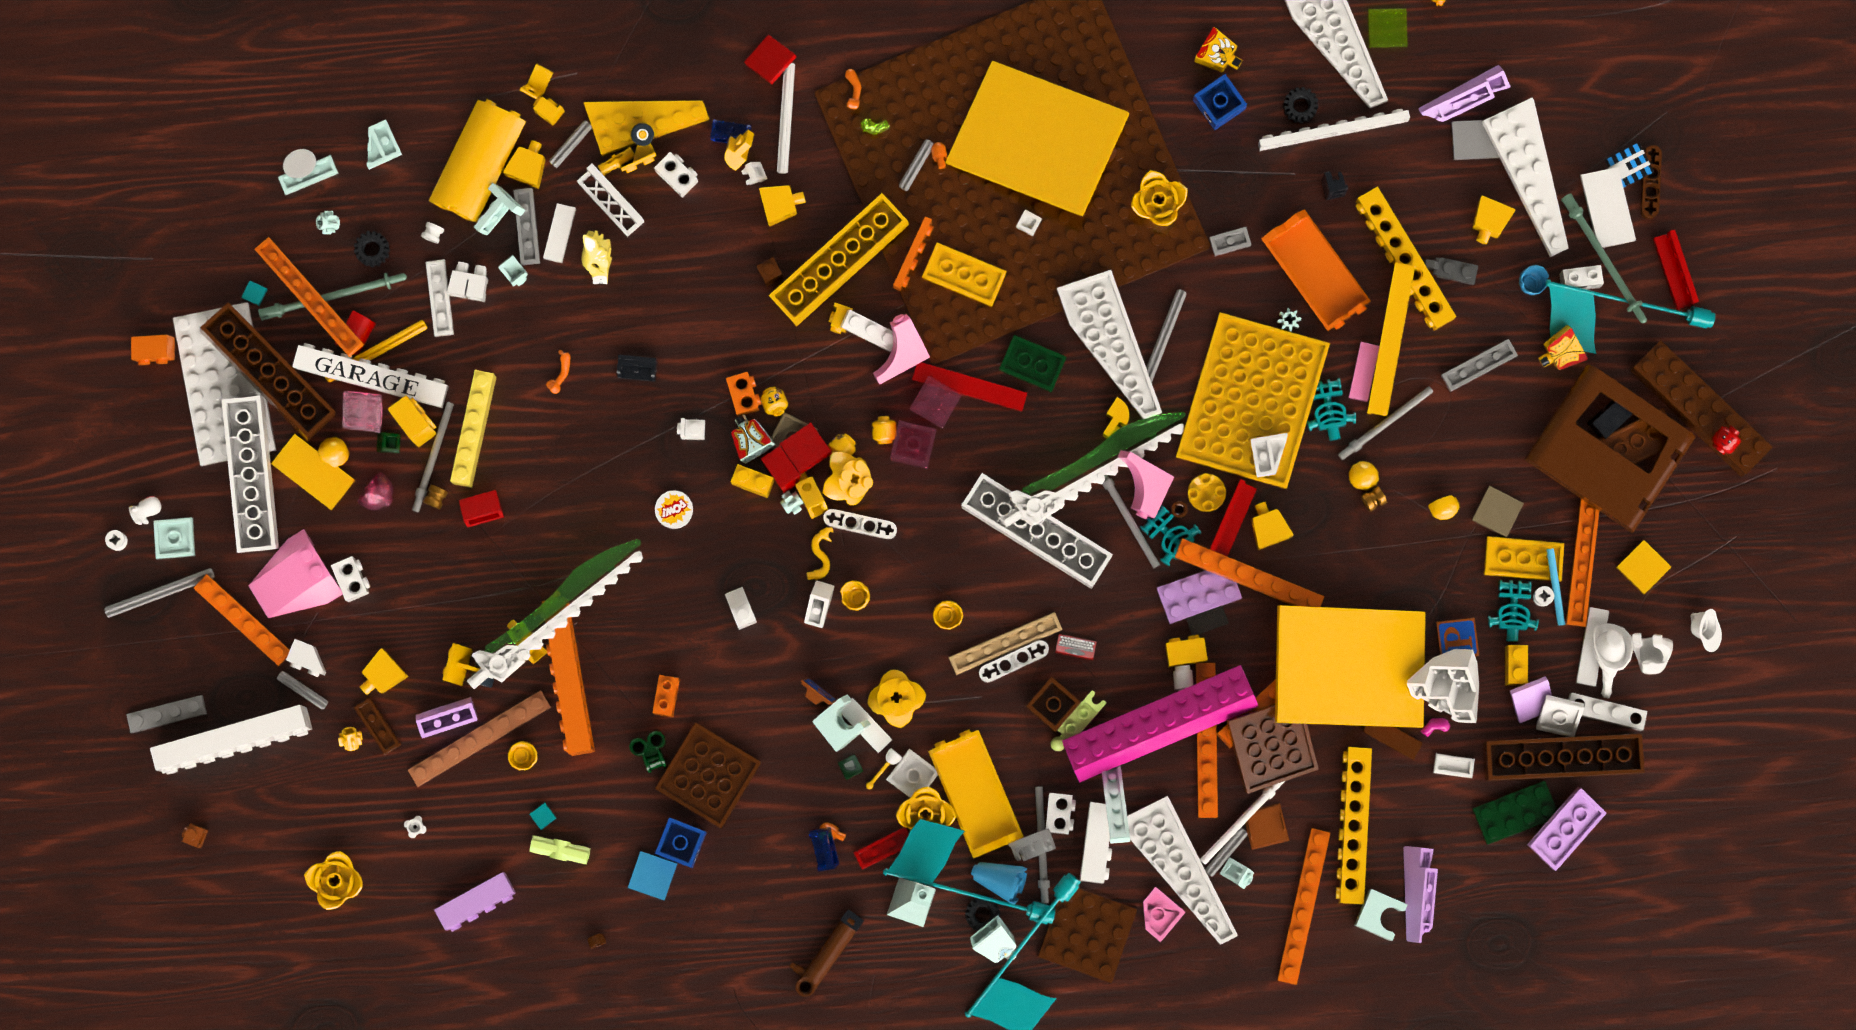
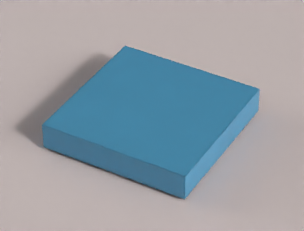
[628,851,677,901]

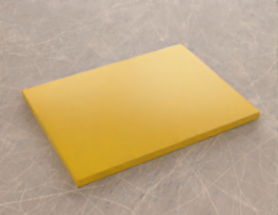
[946,61,1129,217]
[1176,312,1330,489]
[1275,605,1425,728]

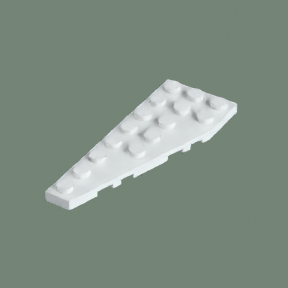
[1285,0,1388,108]
[1057,270,1162,419]

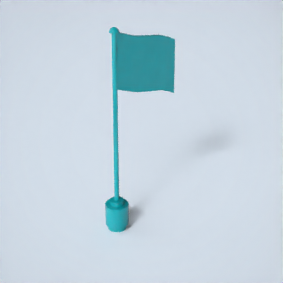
[1546,279,1715,354]
[883,819,1056,924]
[965,873,1081,1030]

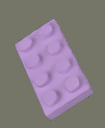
[1156,570,1242,624]
[1527,787,1606,871]

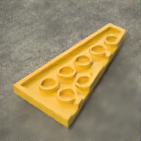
[584,101,709,156]

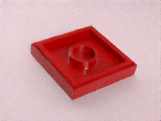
[744,35,797,85]
[780,423,832,475]

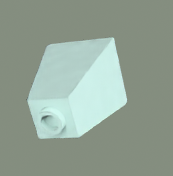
[887,878,936,927]

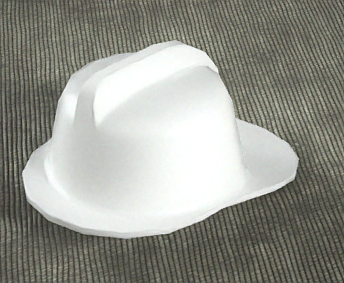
[1691,609,1722,652]

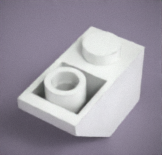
[286,639,326,677]

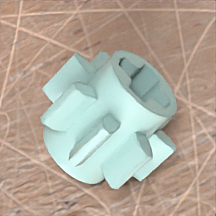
[316,211,340,234]
[1277,308,1301,332]
[780,490,803,515]

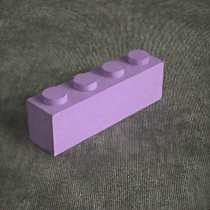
[435,872,516,932]

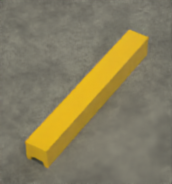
[1367,262,1415,416]

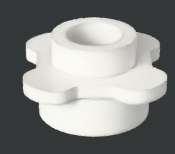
[404,816,427,838]

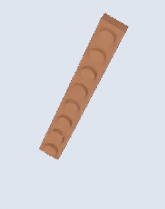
[408,690,551,787]

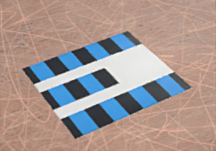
[1605,143,1654,188]

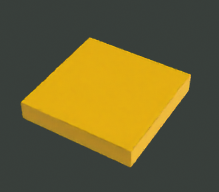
[1616,540,1671,595]

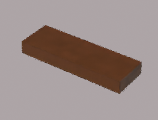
[353,697,402,756]
[1362,726,1423,760]

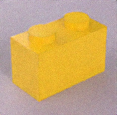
[731,464,775,498]
[1165,635,1208,667]
[1505,645,1528,686]

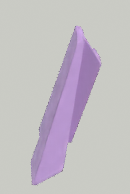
[1418,65,1510,122]
[1403,846,1438,943]

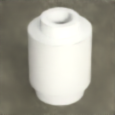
[1173,665,1193,691]

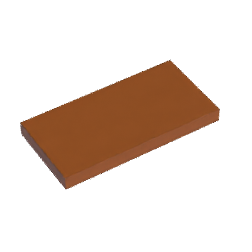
[1598,408,1667,464]

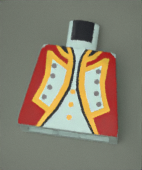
[731,414,776,464]

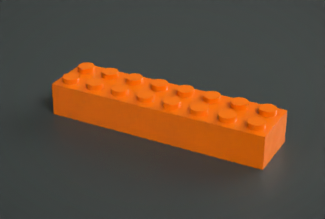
[540,597,595,756]

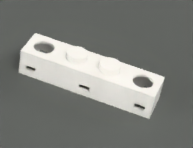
[1568,693,1648,731]

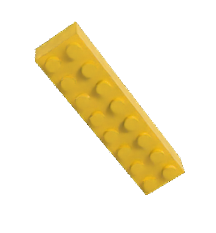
[769,193,909,327]

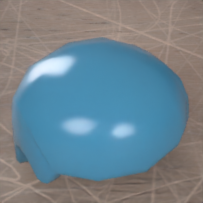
[1519,265,1549,296]

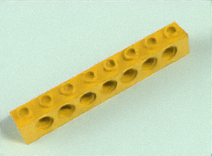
[1356,186,1456,331]
[1336,747,1372,905]

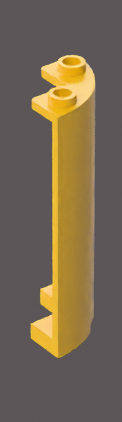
[429,99,526,223]
[928,729,1024,859]

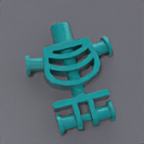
[1306,378,1356,441]
[1140,505,1201,566]
[1488,580,1539,642]

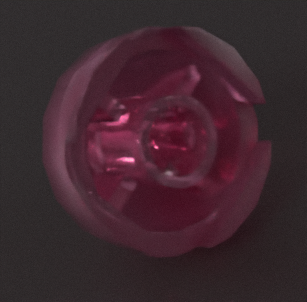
[357,472,394,511]

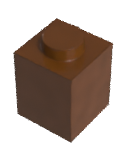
[756,257,783,287]

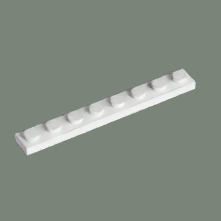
[1258,109,1410,151]

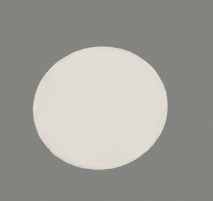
[283,149,316,178]

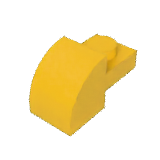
[725,130,754,171]
[1103,397,1129,440]

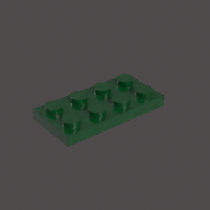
[1472,781,1557,845]

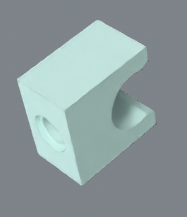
[812,694,871,752]
[1354,889,1407,941]

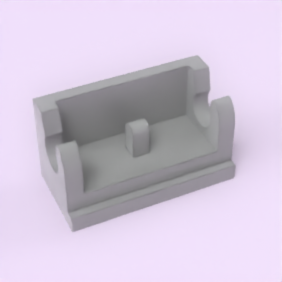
[1009,828,1056,861]

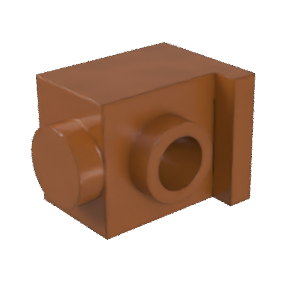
[182,823,209,848]

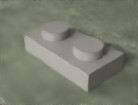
[1209,227,1251,257]

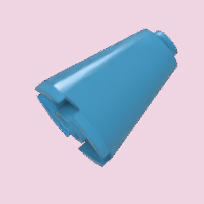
[971,862,1027,904]

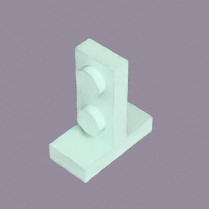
[474,183,525,235]

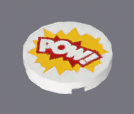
[655,490,693,529]

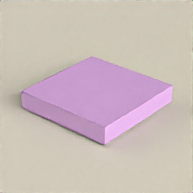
[1510,676,1552,723]

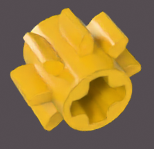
[338,727,363,751]

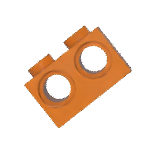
[726,372,762,417]
[652,675,680,717]

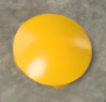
[1188,473,1226,512]

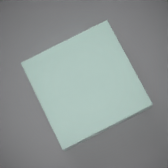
[153,517,195,559]

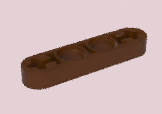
[1640,145,1662,220]

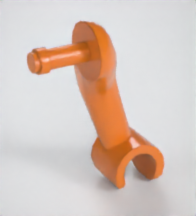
[845,69,862,109]
[546,350,571,394]

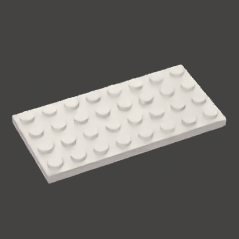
[173,302,277,466]

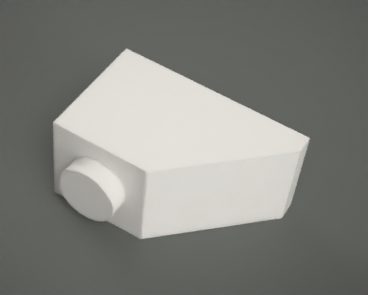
[804,580,834,628]
[725,587,757,630]

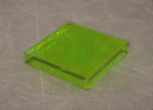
[1368,8,1408,48]

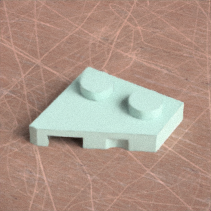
[367,120,402,170]

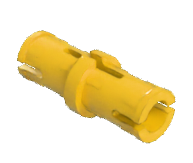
[598,147,635,176]

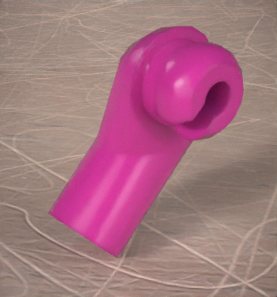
[1421,718,1450,737]

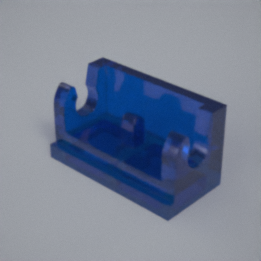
[710,120,752,143]
[809,827,839,871]

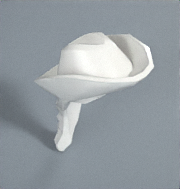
[1593,623,1634,699]

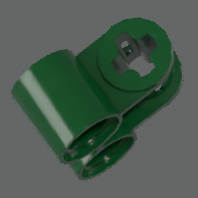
[629,731,667,773]

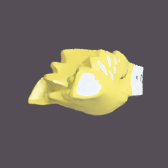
[581,230,612,284]

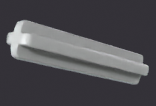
[549,120,592,168]
[899,139,934,191]
[277,671,328,709]
[1205,828,1248,877]

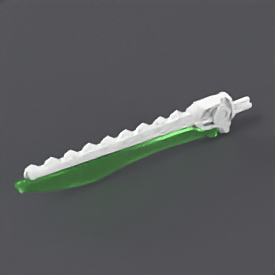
[1000,412,1186,527]
[467,539,643,689]

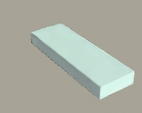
[278,155,339,195]

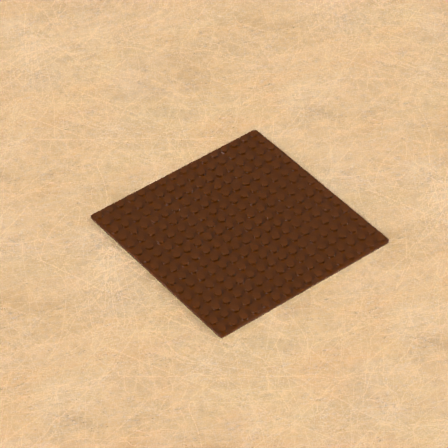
[815,0,1210,365]

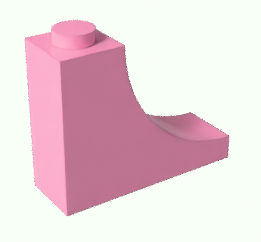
[873,314,930,384]
[1118,450,1174,519]

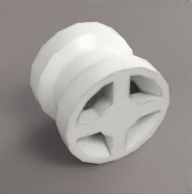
[421,222,444,244]
[105,530,128,551]
[1533,586,1554,607]

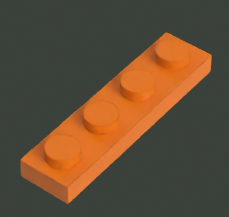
[893,217,934,291]

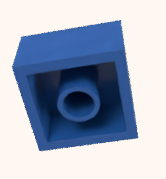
[1193,74,1247,131]
[655,817,707,868]

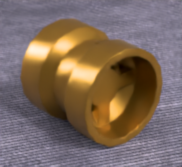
[423,484,448,510]
[1361,486,1387,512]

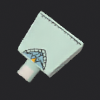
[970,915,1017,963]

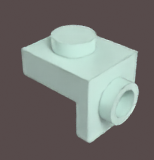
[498,254,528,287]

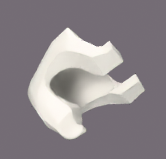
[1632,633,1673,675]

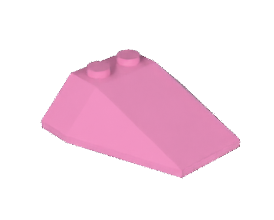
[248,529,343,618]

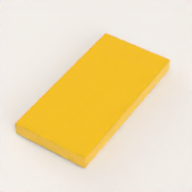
[922,243,1007,307]
[271,434,355,510]
[1484,536,1564,582]

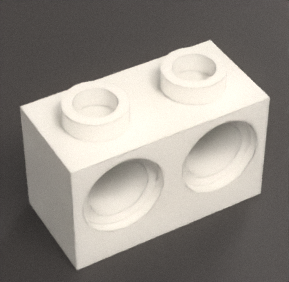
[654,152,698,198]
[1559,265,1604,290]
[331,556,370,602]
[1045,793,1076,835]

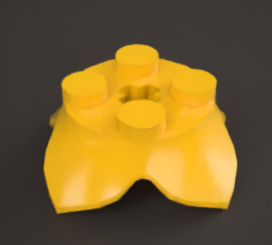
[1131,170,1187,226]
[822,452,873,505]
[867,669,926,728]
[896,786,956,831]
[304,851,363,910]

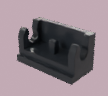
[1321,171,1348,201]
[617,355,658,382]
[1587,400,1633,439]

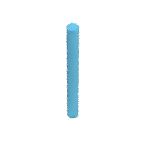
[1546,548,1565,626]

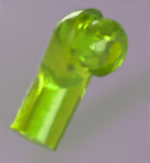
[861,118,890,135]

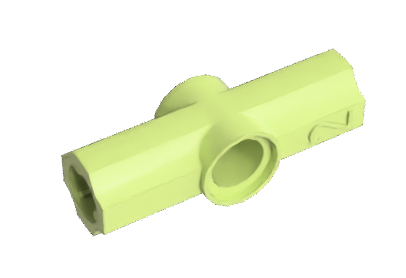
[530,835,591,865]

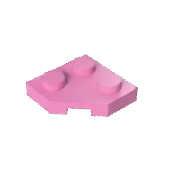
[1143,887,1185,942]

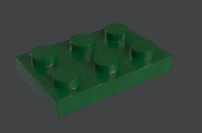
[999,335,1067,393]

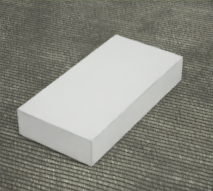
[1433,753,1475,778]

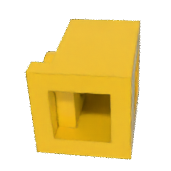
[533,96,565,126]
[829,303,853,334]

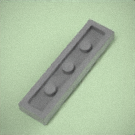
[514,188,540,265]
[1441,339,1518,392]
[126,695,207,733]

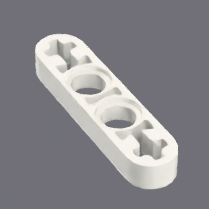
[824,509,897,539]
[979,640,1049,683]

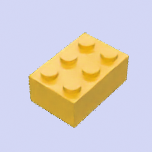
[388,395,437,447]

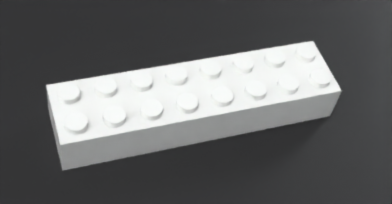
[222,396,279,553]
[961,473,1113,589]
[150,705,313,775]

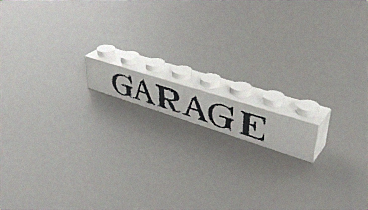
[292,343,449,408]

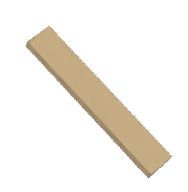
[949,612,1063,675]

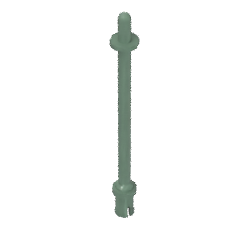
[1561,193,1647,323]
[258,273,407,321]

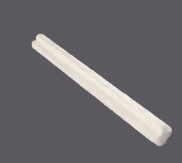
[777,63,795,174]

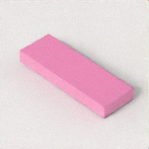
[1349,342,1380,402]

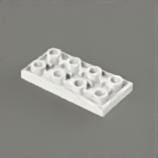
[1580,167,1636,248]

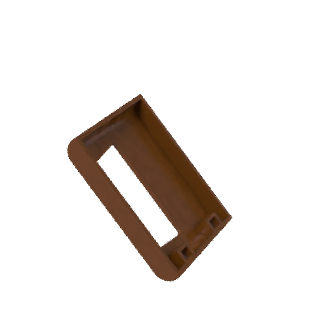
[1524,365,1696,533]

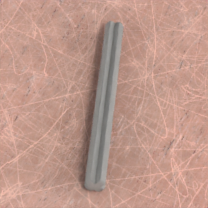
[1146,289,1186,383]
[104,568,215,617]

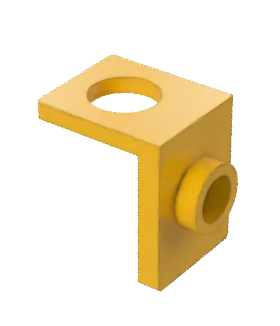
[520,64,553,99]

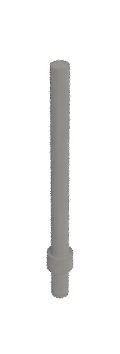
[1338,386,1433,460]
[412,402,454,513]
[1096,466,1160,568]
[1035,787,1050,904]

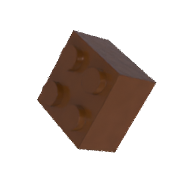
[1026,677,1081,733]

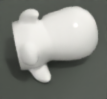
[129,496,161,525]

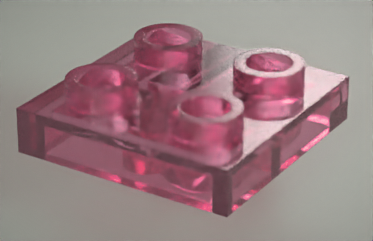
[342,391,382,433]

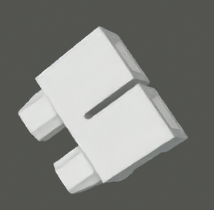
[447,262,488,302]

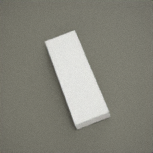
[543,203,576,263]
[842,698,892,753]

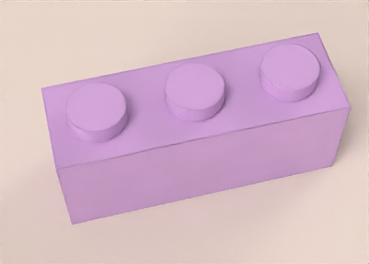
[416,697,478,738]

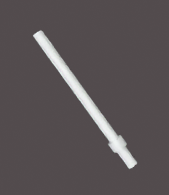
[1200,781,1285,865]

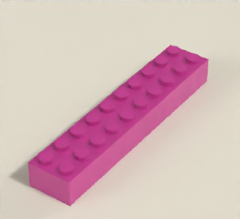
[1062,665,1259,783]

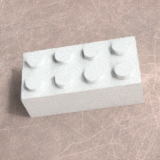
[1080,802,1112,884]

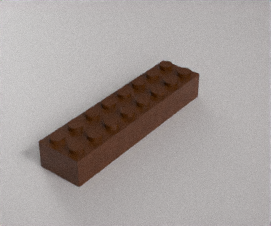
[200,302,336,442]
[1630,340,1773,477]
[1483,734,1645,781]

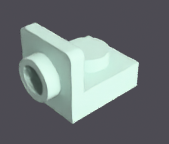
[1220,857,1254,889]

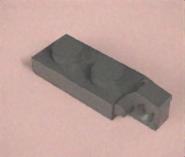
[1424,257,1478,285]

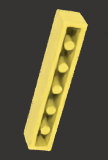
[450,370,496,488]

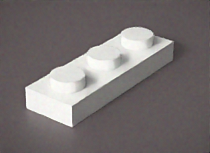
[840,310,893,352]

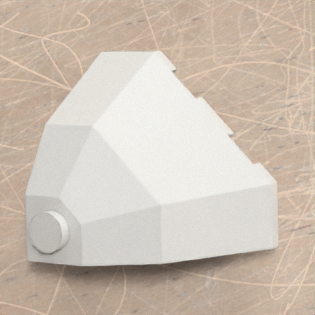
[1407,649,1479,723]

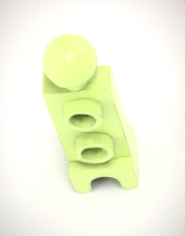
[1051,690,1107,752]

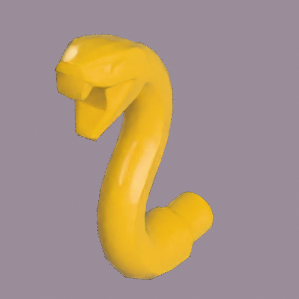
[806,527,833,580]

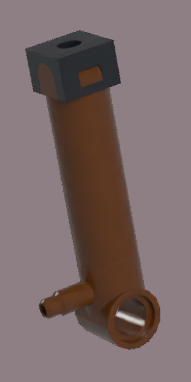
[789,909,864,997]

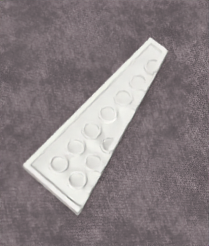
[1482,98,1569,257]
[1127,796,1238,945]

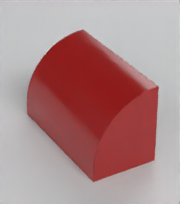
[335,310,376,356]
[761,446,800,493]
[459,490,504,528]

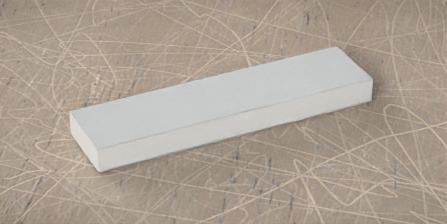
[426,259,454,337]
[1576,607,1609,687]

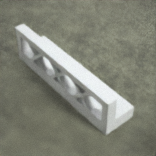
[577,164,644,237]

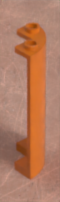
[1261,209,1371,331]

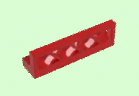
[1653,229,1699,310]
[1210,479,1257,556]

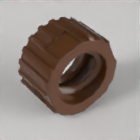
[1171,501,1188,519]
[587,933,606,949]

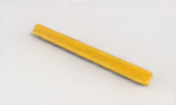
[325,320,427,383]

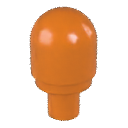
[931,142,947,169]
[819,822,846,841]

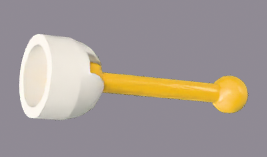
[866,748,903,789]

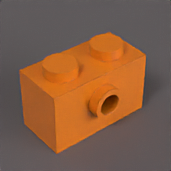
[131,335,175,365]

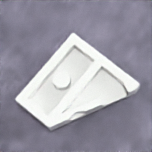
[1251,433,1288,478]

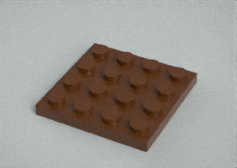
[1226,704,1319,794]
[655,722,762,829]
[1038,888,1137,983]

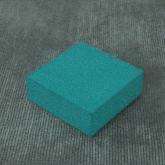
[241,281,268,306]
[529,803,557,830]

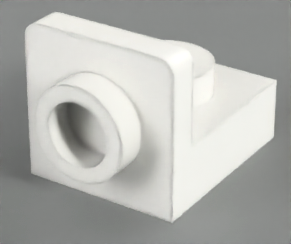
[677,418,705,440]

